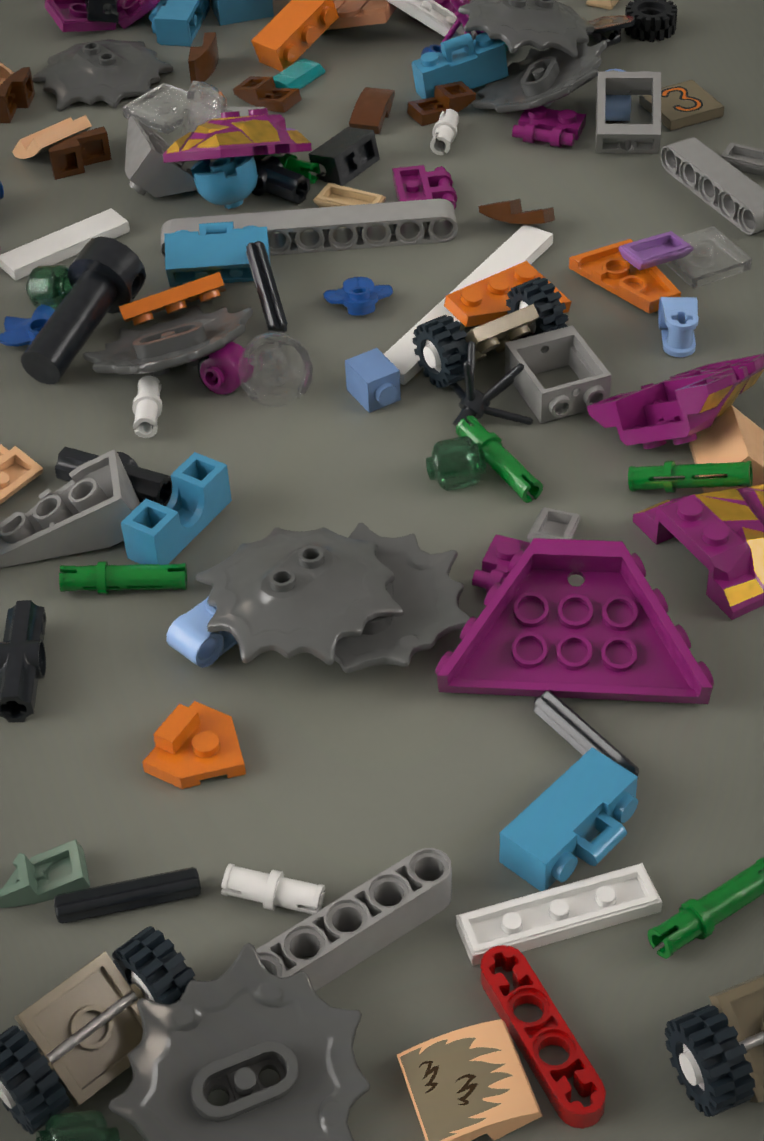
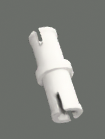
[430,109,459,155]
[132,375,163,438]
[221,863,325,915]

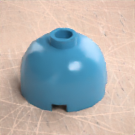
[191,156,258,209]

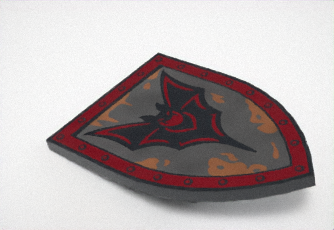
[587,15,636,47]

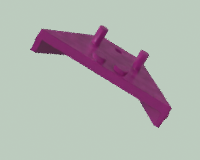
[435,538,714,704]

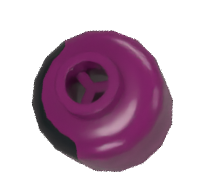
[198,341,252,395]

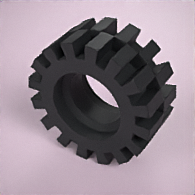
[624,0,678,42]

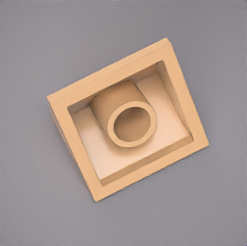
[689,405,764,493]

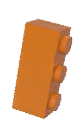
[251,0,339,71]

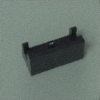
[85,0,119,23]
[308,127,380,186]

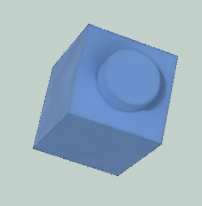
[345,348,401,413]

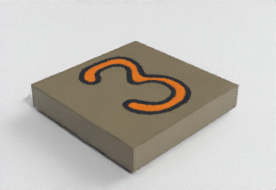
[639,80,724,131]

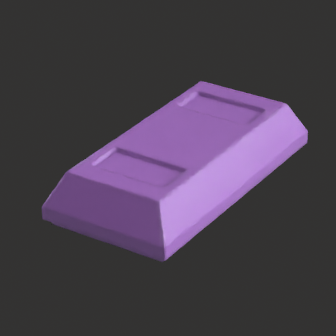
[619,231,693,270]

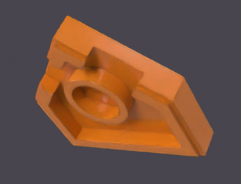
[142,701,246,789]

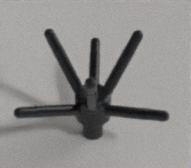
[451,341,533,427]

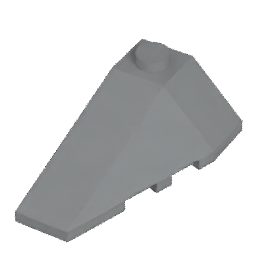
[125,115,197,198]
[0,449,140,568]

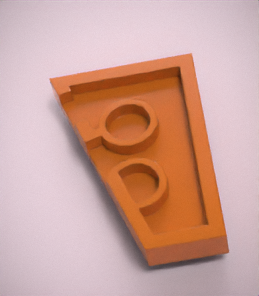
[569,239,681,314]
[444,261,572,327]
[119,272,226,326]

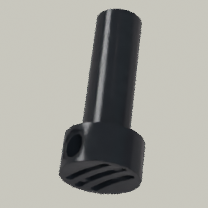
[21,237,146,384]

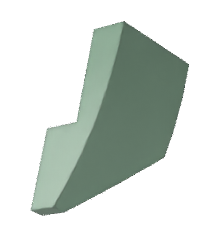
[0,839,91,908]

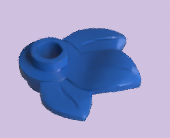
[323,277,393,315]
[0,304,55,347]

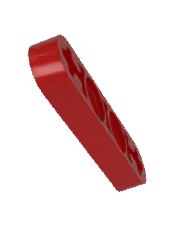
[480,945,606,1129]

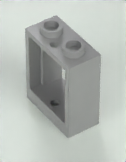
[596,70,661,154]
[505,325,611,423]

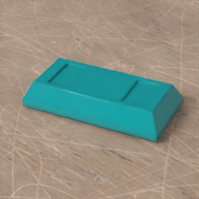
[273,58,325,90]

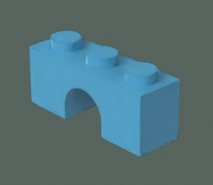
[121,452,232,565]

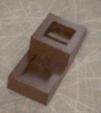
[188,32,219,88]
[0,67,35,123]
[233,76,302,113]
[407,81,476,126]
[349,87,395,134]
[48,126,112,180]
[478,199,555,224]

